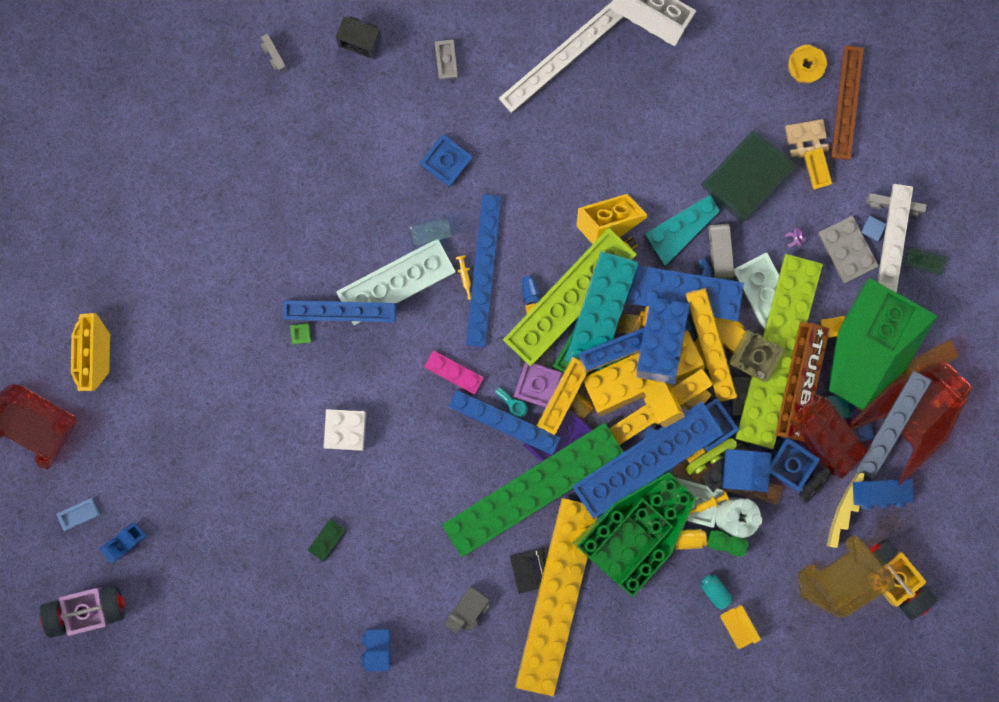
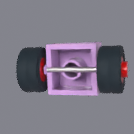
[40,586,125,638]

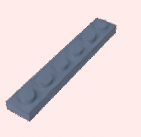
[856,370,931,480]

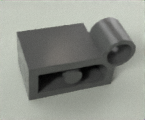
[444,586,490,634]

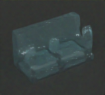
[410,217,452,245]

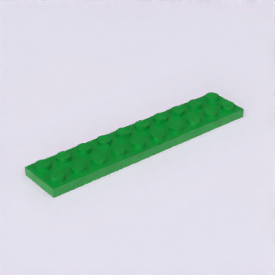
[442,423,624,557]

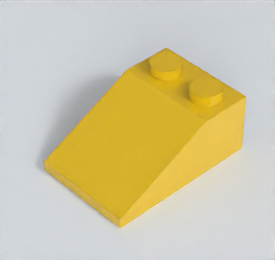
[577,194,647,244]

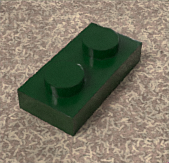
[307,519,346,561]

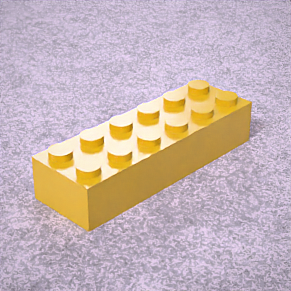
[583,330,705,417]

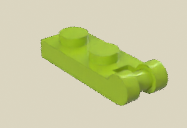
[685,439,737,475]

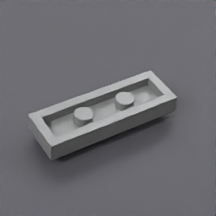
[865,193,926,217]

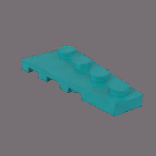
[645,195,720,267]

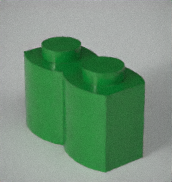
[706,530,749,556]

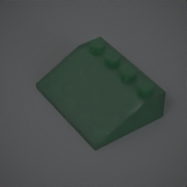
[701,131,797,224]

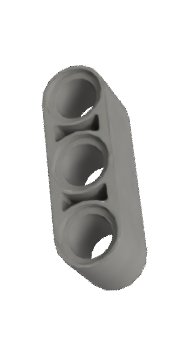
[709,224,734,279]

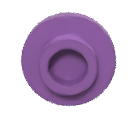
[785,228,806,247]

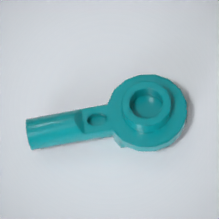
[495,387,528,418]

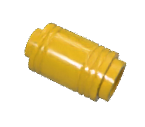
[674,529,706,550]

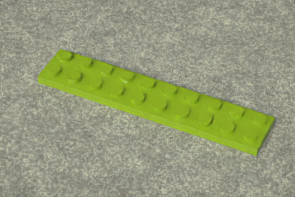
[735,254,823,449]

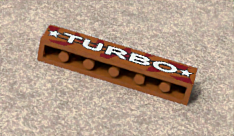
[775,322,830,442]

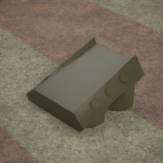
[729,330,784,383]

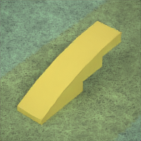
[827,473,864,548]

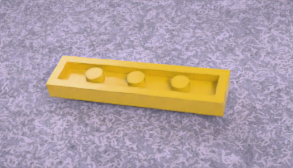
[537,357,587,435]

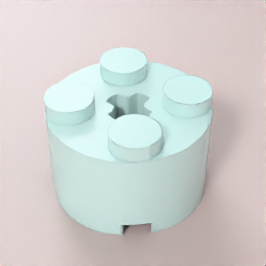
[716,497,762,538]

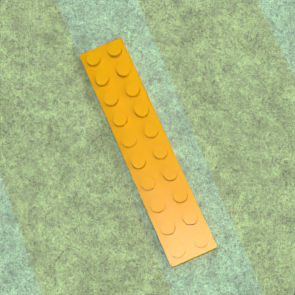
[515,498,598,697]

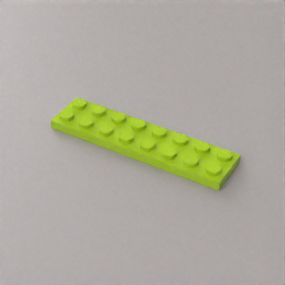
[503,228,637,366]

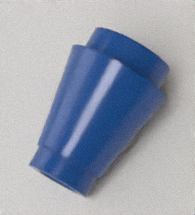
[522,275,542,305]

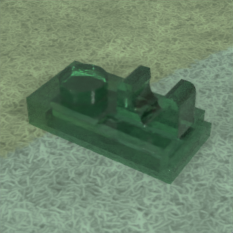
[903,247,946,276]

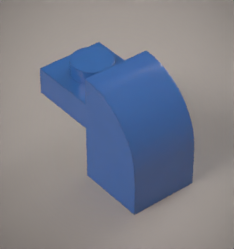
[99,522,146,564]

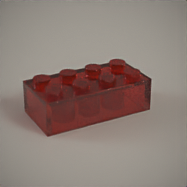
[789,394,868,479]

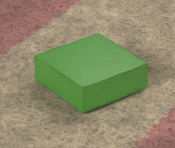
[290,323,312,345]

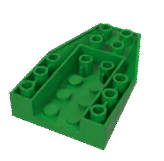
[829,278,937,410]
[572,472,696,598]

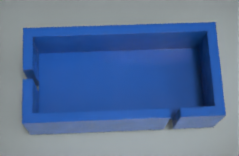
[636,297,690,384]

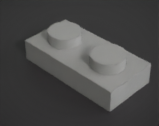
[260,33,287,74]
[435,40,458,80]

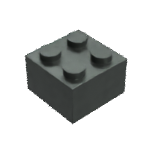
[335,16,382,59]

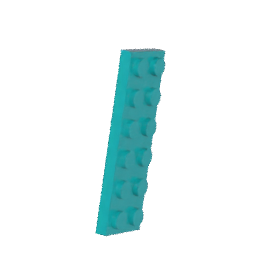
[564,251,638,370]

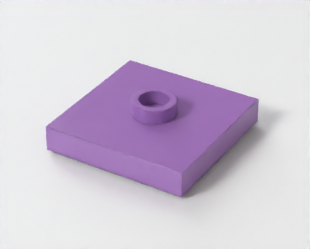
[514,362,562,408]

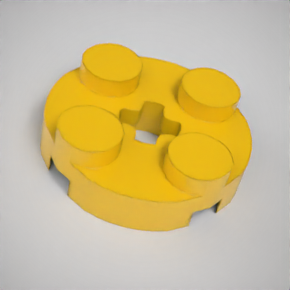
[788,45,827,84]

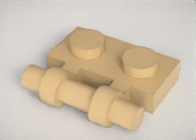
[785,119,829,158]

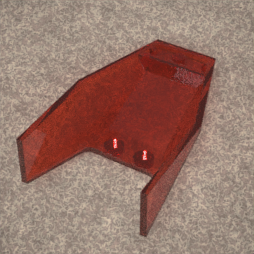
[845,360,973,485]

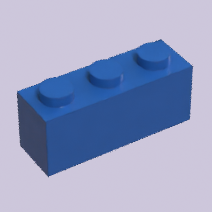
[853,478,913,509]

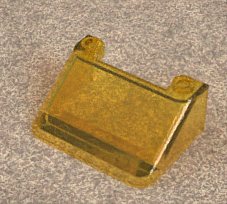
[798,535,895,618]

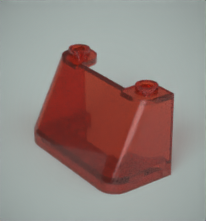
[0,384,77,470]

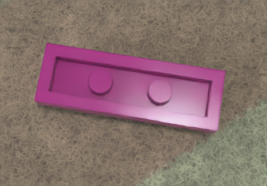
[424,351,484,395]

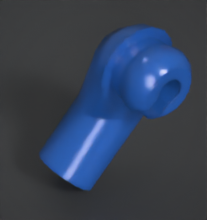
[697,258,713,277]

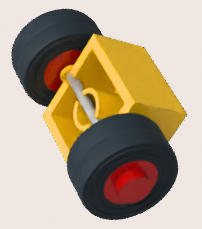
[861,539,937,620]

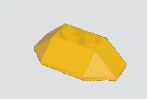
[71,313,110,391]

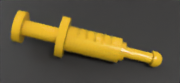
[456,255,471,300]
[689,492,729,516]

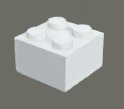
[324,409,366,451]

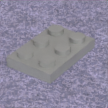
[817,216,878,284]

